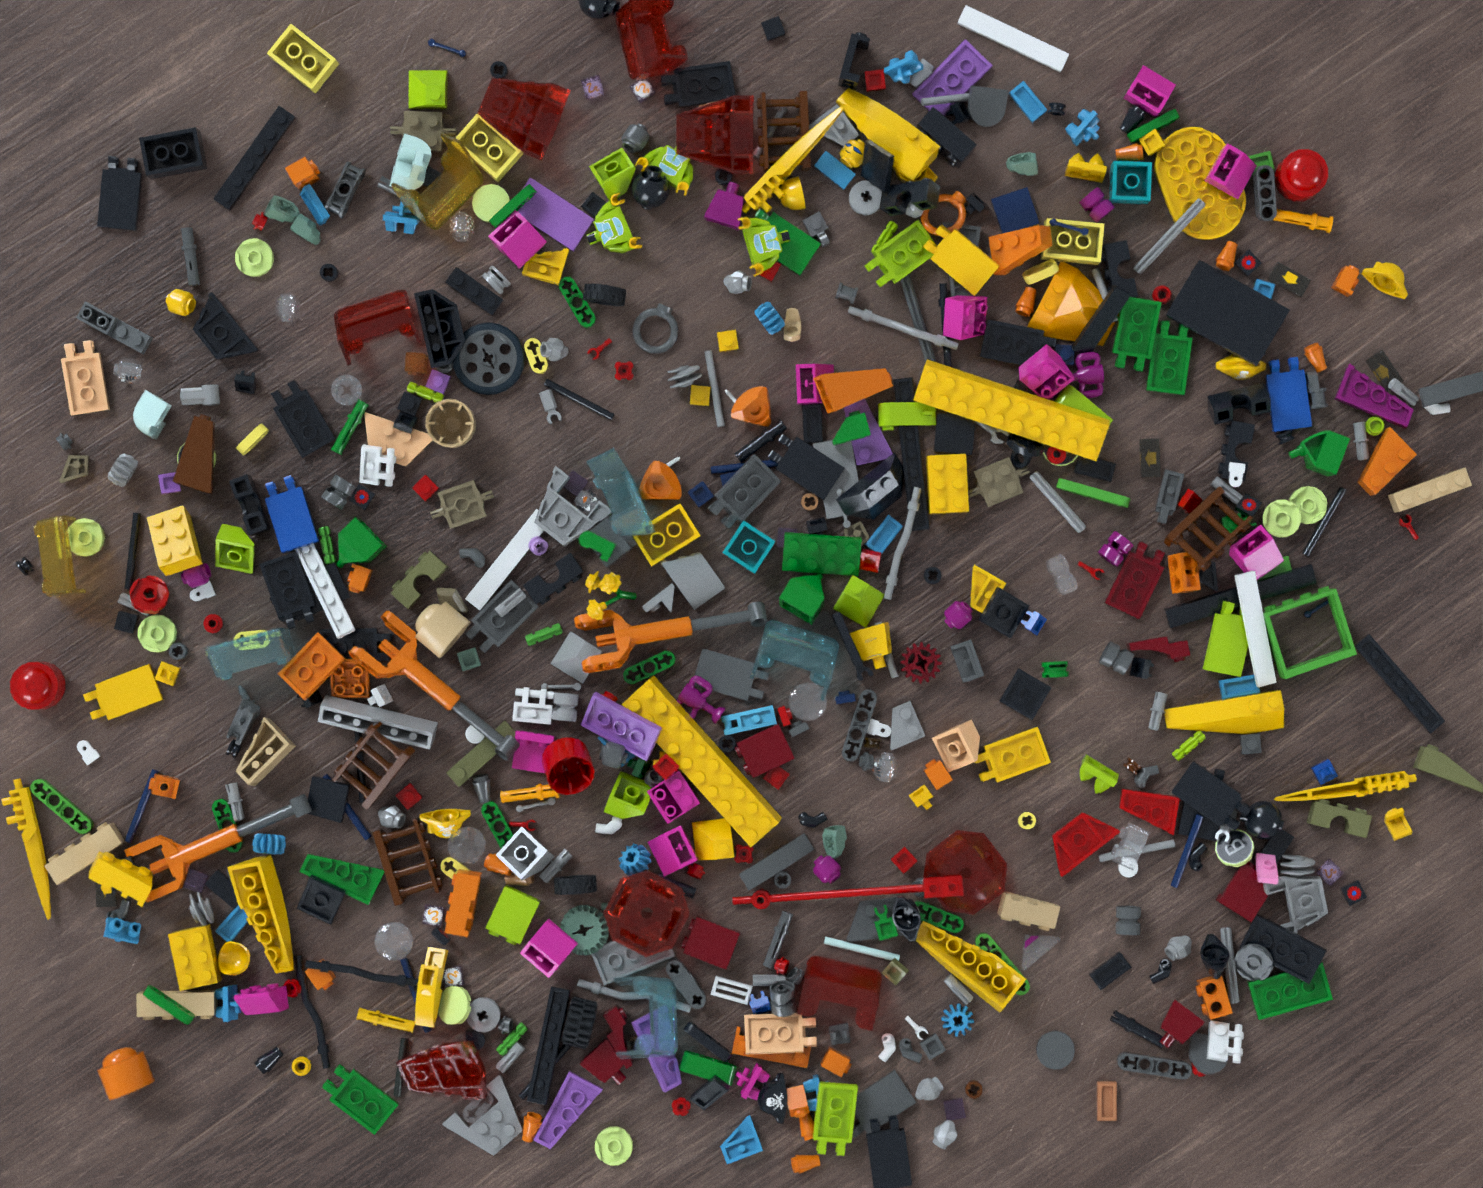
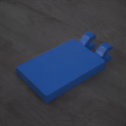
[1265,357,1312,432]
[265,475,319,554]

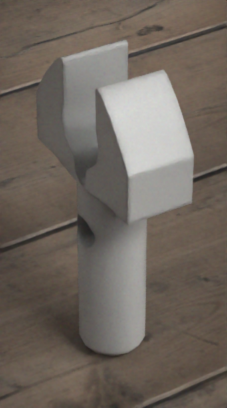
[975,421,1008,444]

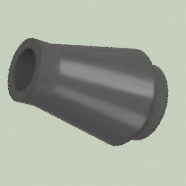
[472,774,491,803]

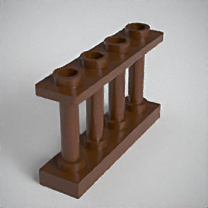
[756,91,811,172]
[1164,486,1253,573]
[332,721,416,810]
[372,817,443,906]

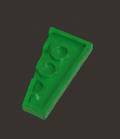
[299,854,385,905]

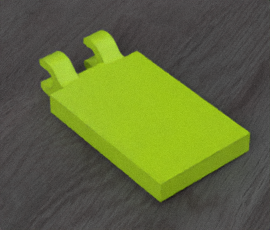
[864,220,935,287]
[1203,601,1248,677]
[813,1081,858,1156]

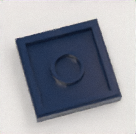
[991,187,1039,234]

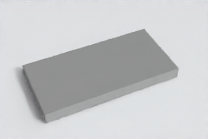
[813,440,859,519]
[591,920,675,986]

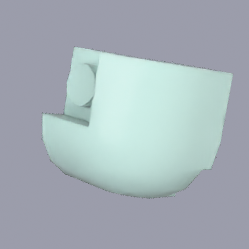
[390,134,431,191]
[133,390,172,440]

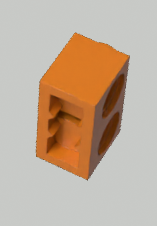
[285,157,320,191]
[1167,552,1201,594]
[1195,975,1233,1020]

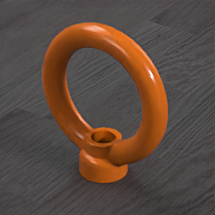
[920,191,967,237]

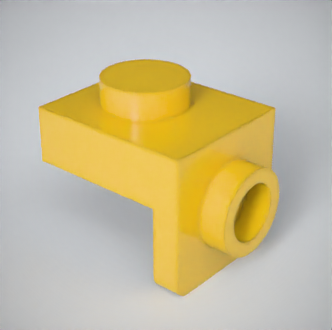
[1384,808,1412,841]

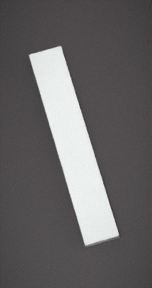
[957,5,1069,72]
[465,509,544,611]
[295,543,356,639]
[1234,571,1277,687]

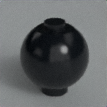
[578,0,620,19]
[632,166,670,210]
[1240,801,1285,839]

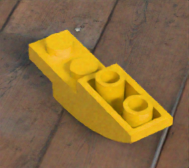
[415,947,448,1028]

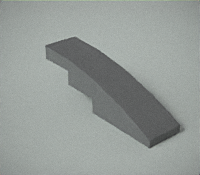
[1418,371,1483,408]
[739,833,814,891]

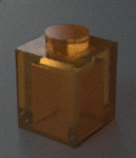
[405,352,428,375]

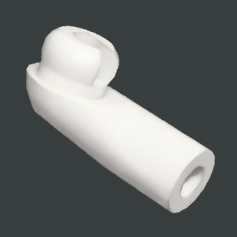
[1424,403,1450,415]
[878,1033,896,1063]

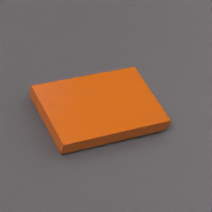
[278,632,346,701]

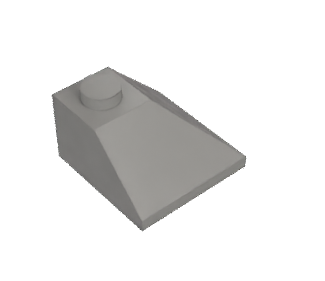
[551,631,603,683]
[496,827,555,880]

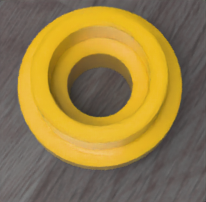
[292,1056,311,1076]

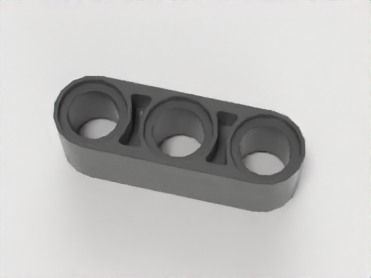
[1253,165,1277,221]

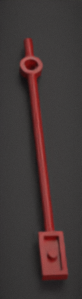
[732,875,964,909]

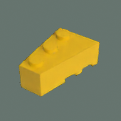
[88,851,153,907]

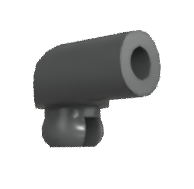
[459,548,486,568]

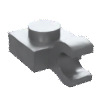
[803,212,830,247]

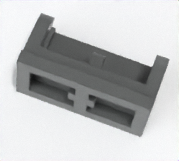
[950,639,984,683]
[226,698,261,746]

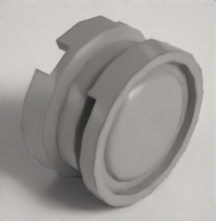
[481,265,511,295]

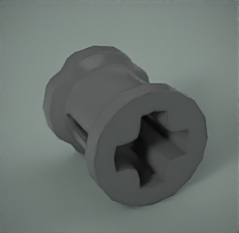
[835,282,858,304]

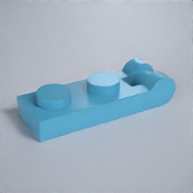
[720,705,777,735]

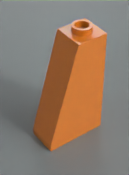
[813,368,893,413]

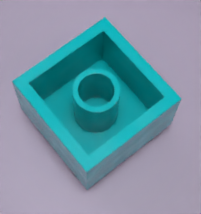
[1109,161,1152,204]
[722,520,776,574]

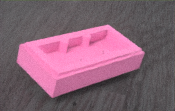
[1255,853,1279,884]

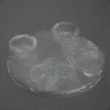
[789,682,827,721]
[448,827,486,864]
[374,922,413,961]

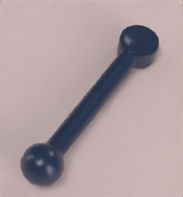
[428,39,466,57]
[1050,219,1089,236]
[1304,595,1339,618]

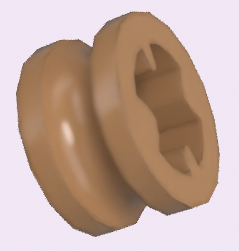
[801,493,818,511]

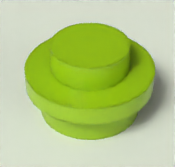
[1365,417,1385,436]

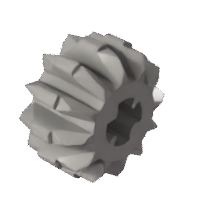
[108,453,138,487]

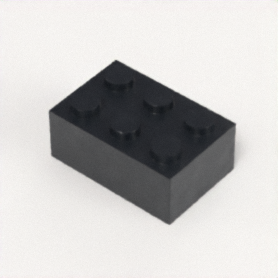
[917,107,977,169]
[139,127,207,179]

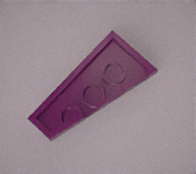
[1334,363,1414,428]

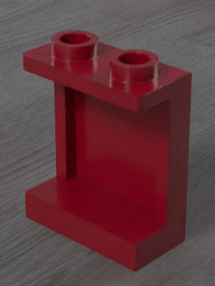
[735,723,795,778]
[1216,862,1268,922]
[681,915,740,969]

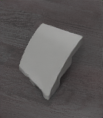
[661,552,725,610]

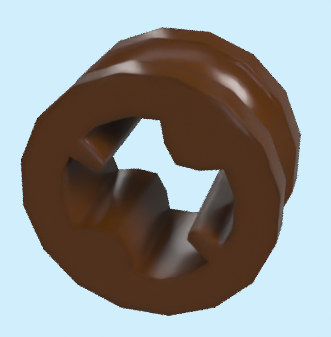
[1123,757,1142,775]
[965,1080,983,1099]

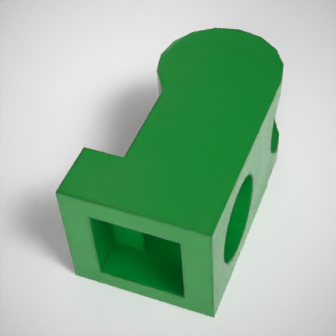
[579,531,616,562]

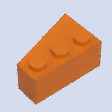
[988,225,1052,275]
[1357,427,1417,496]
[445,869,482,937]

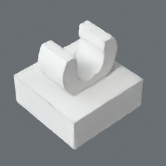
[367,684,393,707]

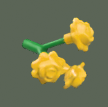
[585,571,637,620]

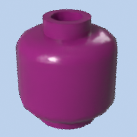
[181,562,211,588]
[944,601,973,629]
[813,855,841,884]

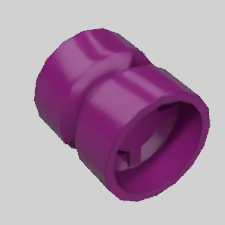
[1079,187,1115,223]
[1098,531,1134,567]

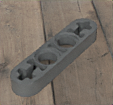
[842,689,877,761]
[1117,1052,1192,1080]

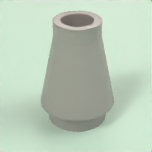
[909,58,935,88]

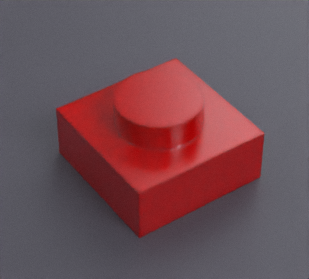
[864,69,886,92]
[755,262,781,282]
[412,474,439,502]
[1178,489,1202,514]
[859,549,882,573]
[777,706,793,726]
[652,753,680,781]
[763,766,790,790]
[395,783,423,810]
[890,846,917,874]

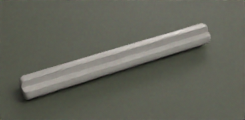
[1134,199,1206,274]

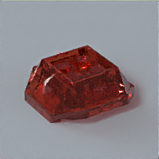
[923,830,1007,915]
[604,870,690,957]

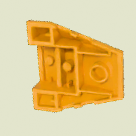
[1027,261,1119,346]

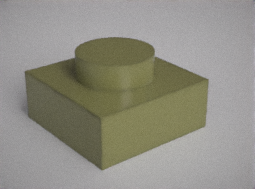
[882,958,909,985]

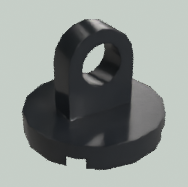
[1007,433,1045,468]

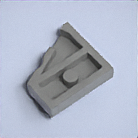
[809,104,860,146]
[890,701,925,751]

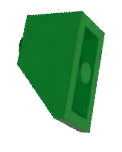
[832,410,871,446]

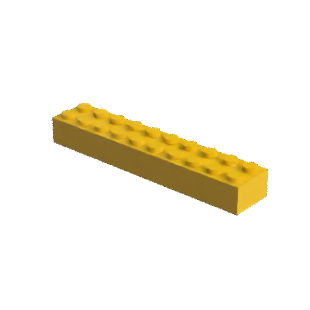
[913,359,1110,461]
[622,676,782,847]

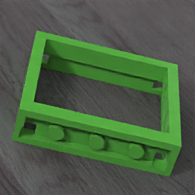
[1263,586,1357,679]

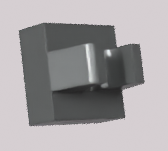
[829,1022,850,1045]

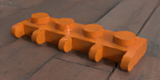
[732,1026,811,1068]

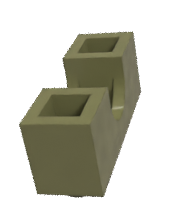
[391,551,448,609]
[1306,799,1372,838]

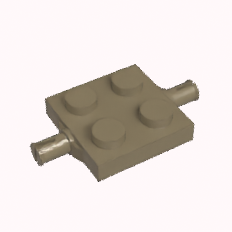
[390,111,456,151]
[968,457,1030,507]
[430,480,494,529]

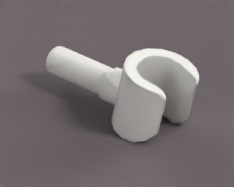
[905,1016,928,1040]

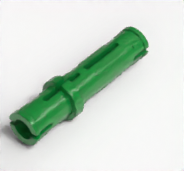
[331,399,369,455]

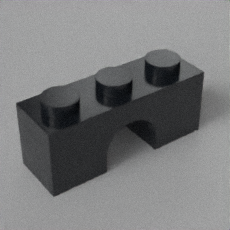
[879,178,940,216]
[1101,240,1138,298]
[1207,383,1271,425]
[1217,421,1255,482]
[229,474,271,536]
[523,553,584,605]

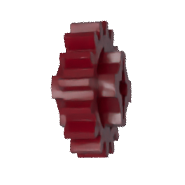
[900,642,942,684]

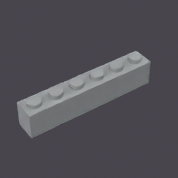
[318,695,438,749]

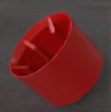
[1274,149,1328,202]
[10,662,66,710]
[542,737,595,795]

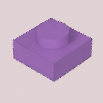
[425,369,451,395]
[158,472,181,495]

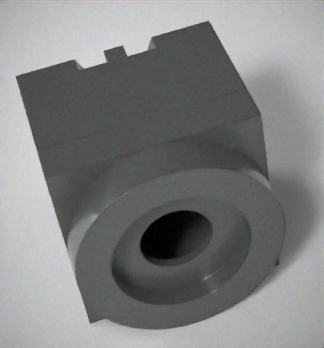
[590,514,637,568]

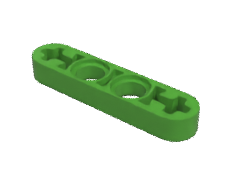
[1056,478,1130,508]
[30,779,93,834]
[975,933,1030,995]

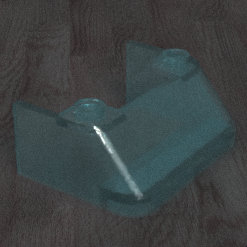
[586,448,655,536]
[750,620,839,701]
[205,628,296,681]
[614,976,678,1059]

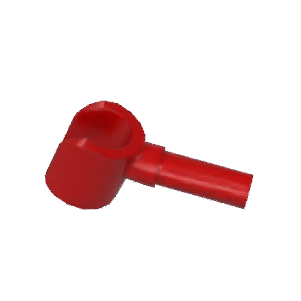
[588,338,612,360]
[1399,514,1419,540]
[1077,561,1104,580]
[509,819,536,831]

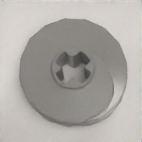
[849,181,882,215]
[667,365,702,388]
[1280,855,1315,877]
[189,892,214,926]
[467,997,501,1032]

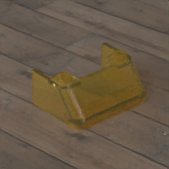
[391,133,483,230]
[34,515,86,597]

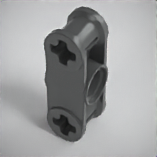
[325,161,366,219]
[666,958,706,1009]

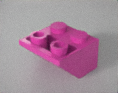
[1123,65,1176,118]
[1204,143,1257,200]
[488,210,547,269]
[943,295,987,340]
[1019,344,1075,400]
[795,364,834,405]
[1229,525,1284,580]
[647,770,700,824]
[648,825,699,877]
[520,919,578,978]
[234,983,289,1015]

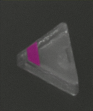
[1022,934,1060,970]

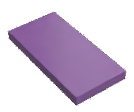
[912,39,993,116]
[517,178,594,252]
[581,692,662,761]

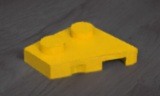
[522,248,569,285]
[970,564,1006,613]

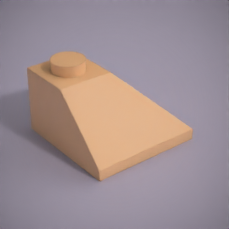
[932,719,980,772]

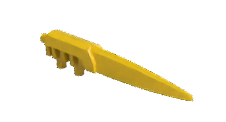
[742,106,845,213]
[1273,771,1417,801]
[1,778,51,920]

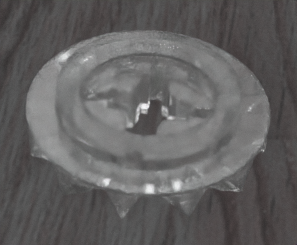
[331,375,362,405]

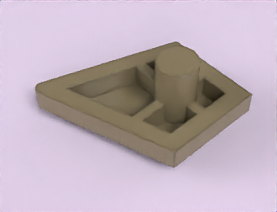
[59,455,89,483]
[844,521,870,546]
[436,588,468,613]

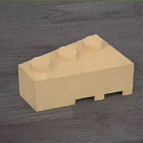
[236,717,296,786]
[997,891,1060,931]

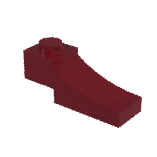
[1127,636,1190,662]
[603,1005,634,1069]

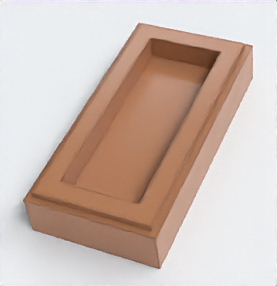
[1097,1081,1117,1121]

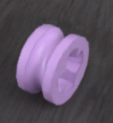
[528,536,548,556]

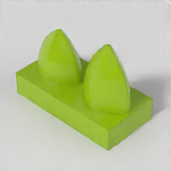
[1079,754,1119,794]

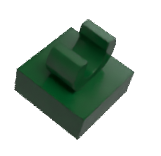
[627,758,652,779]

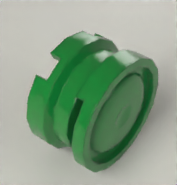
[1041,661,1069,678]

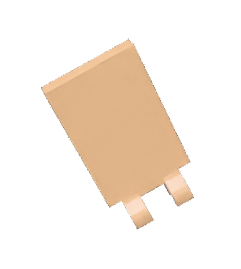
[61,340,110,416]
[744,1013,817,1055]

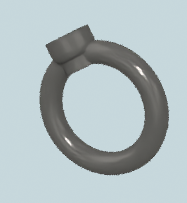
[633,303,678,354]

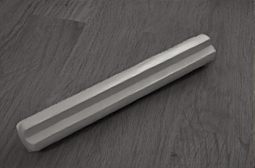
[1030,471,1086,533]
[1220,927,1239,1004]

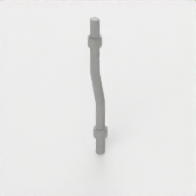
[848,306,959,350]
[884,487,921,600]
[577,979,691,1013]

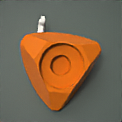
[725,386,771,427]
[638,457,682,500]

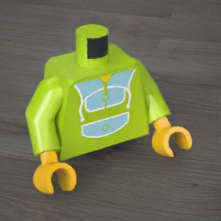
[635,140,693,196]
[586,193,642,254]
[737,217,790,277]

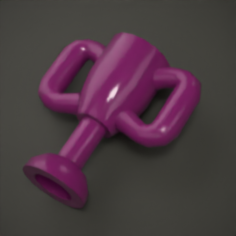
[1073,352,1104,398]
[677,676,726,724]

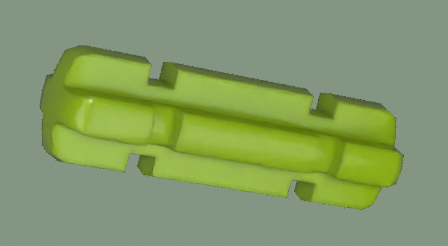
[871,221,898,253]
[407,382,444,403]
[1172,731,1206,761]

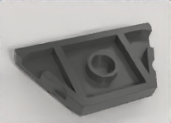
[846,896,903,942]

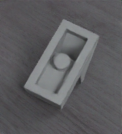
[642,583,675,613]

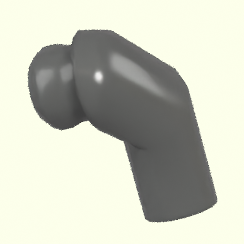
[1134,765,1159,788]
[106,899,132,920]
[899,1038,922,1063]

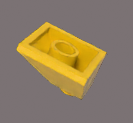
[692,818,734,860]

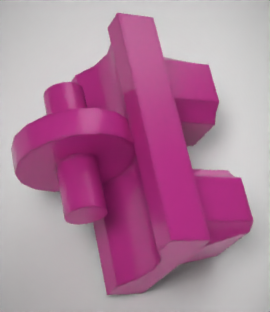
[735,1063,770,1100]

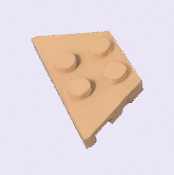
[364,412,433,467]

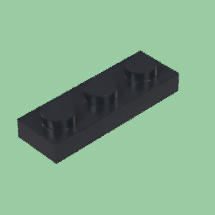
[445,267,504,316]

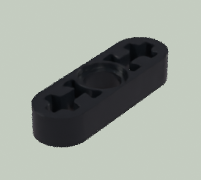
[683,1021,733,1063]

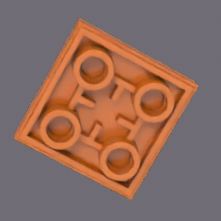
[330,659,371,698]

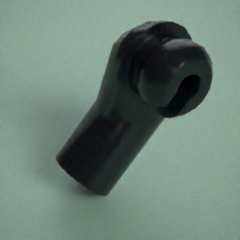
[798,812,828,828]
[1189,842,1208,871]
[1149,958,1172,984]

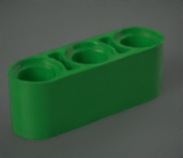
[679,1050,738,1086]

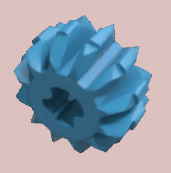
[755,302,785,335]
[252,833,286,854]
[618,843,652,877]
[941,1003,974,1037]

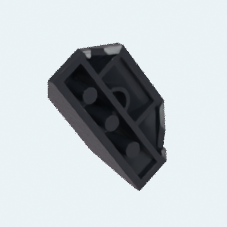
[414,289,465,369]
[836,453,904,520]

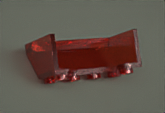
[616,0,688,80]
[796,955,882,1031]

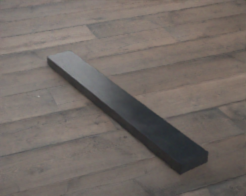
[893,377,930,531]
[1164,564,1317,628]

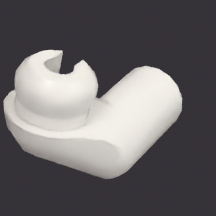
[595,816,622,835]

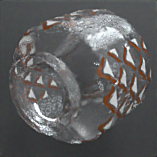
[449,212,475,242]

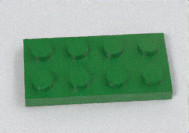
[782,532,862,576]
[1247,962,1333,1020]

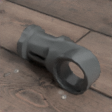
[1305,371,1328,409]

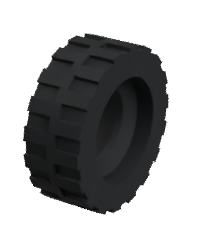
[583,283,627,306]
[554,875,597,895]

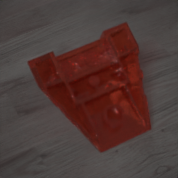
[477,78,571,161]
[676,95,754,174]
[396,1041,487,1100]

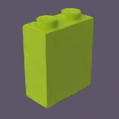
[486,885,541,945]

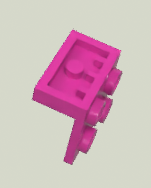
[512,730,556,773]

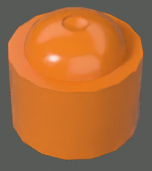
[97,1047,155,1100]

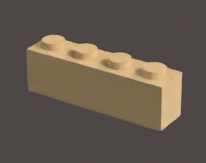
[1388,468,1472,513]
[45,822,125,885]
[136,990,218,1020]

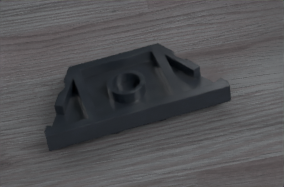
[193,292,258,360]

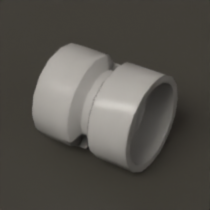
[552,692,579,722]

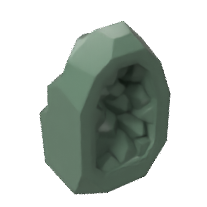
[1006,152,1039,176]
[264,195,299,223]
[290,213,321,245]
[822,825,847,859]

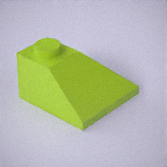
[409,70,447,109]
[589,148,636,200]
[215,524,254,574]
[833,575,884,628]
[604,771,651,819]

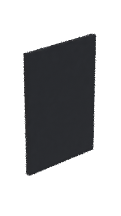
[1166,259,1290,367]

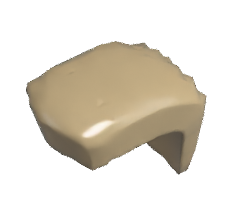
[784,308,802,342]

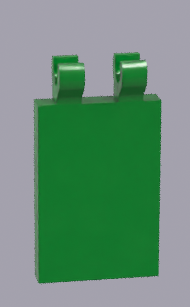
[755,209,821,276]
[1112,297,1162,372]
[1146,320,1193,395]
[322,1064,399,1135]

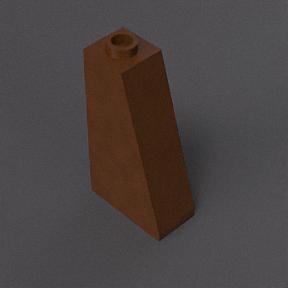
[172,414,215,495]

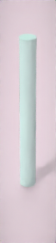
[824,936,900,961]

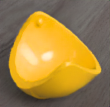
[780,176,805,210]
[218,941,250,975]

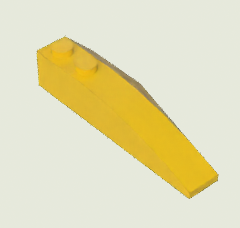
[836,88,940,181]
[1164,690,1284,734]
[227,855,294,974]
[916,921,1026,1013]

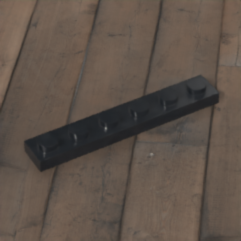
[213,106,296,211]
[1354,634,1445,734]
[527,986,571,1105]

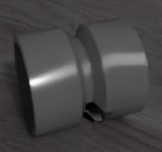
[321,474,357,510]
[1099,641,1134,675]
[1115,905,1141,935]
[770,980,796,1017]

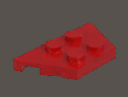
[1052,812,1120,877]

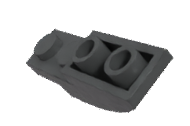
[76,301,153,354]

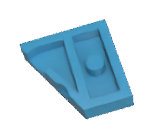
[720,1115,763,1164]

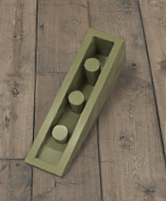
[446,720,516,787]
[1413,744,1483,793]

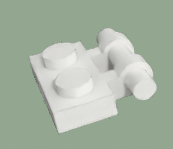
[359,444,396,487]
[512,687,554,725]
[1207,1020,1244,1063]

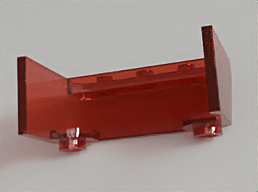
[334,290,421,366]

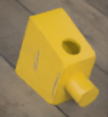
[850,622,892,669]

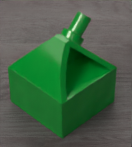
[1288,430,1350,477]
[337,517,387,568]
[779,573,824,625]

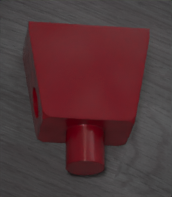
[1160,1000,1205,1049]
[580,1037,627,1085]

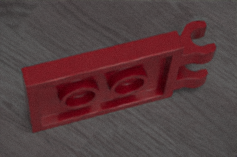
[1104,541,1165,619]

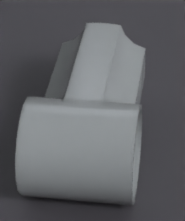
[180,385,220,406]

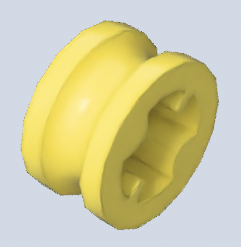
[1018,812,1036,829]

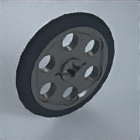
[453,323,525,395]

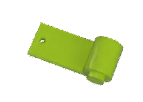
[1054,384,1113,425]
[878,402,936,431]

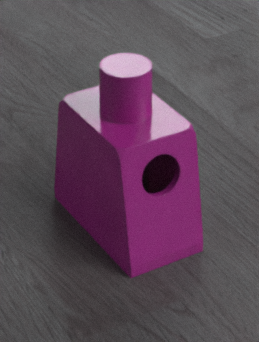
[704,182,744,231]

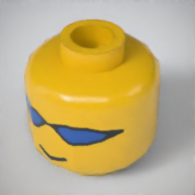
[840,139,865,168]

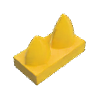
[1065,153,1107,183]

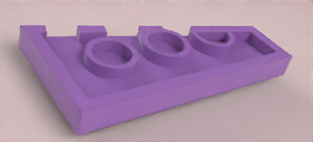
[844,399,893,466]
[631,1005,682,1092]
[534,1071,603,1149]

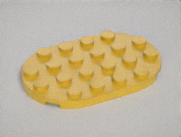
[1154,127,1246,240]

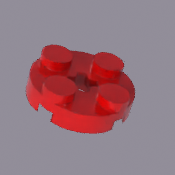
[130,575,169,615]

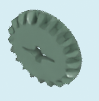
[560,905,609,956]

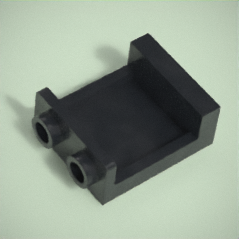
[838,32,870,90]

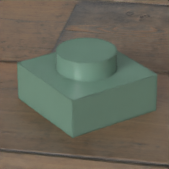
[457,647,481,671]

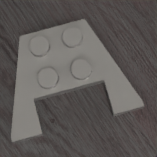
[534,466,614,546]
[1263,876,1328,934]
[442,1074,523,1156]

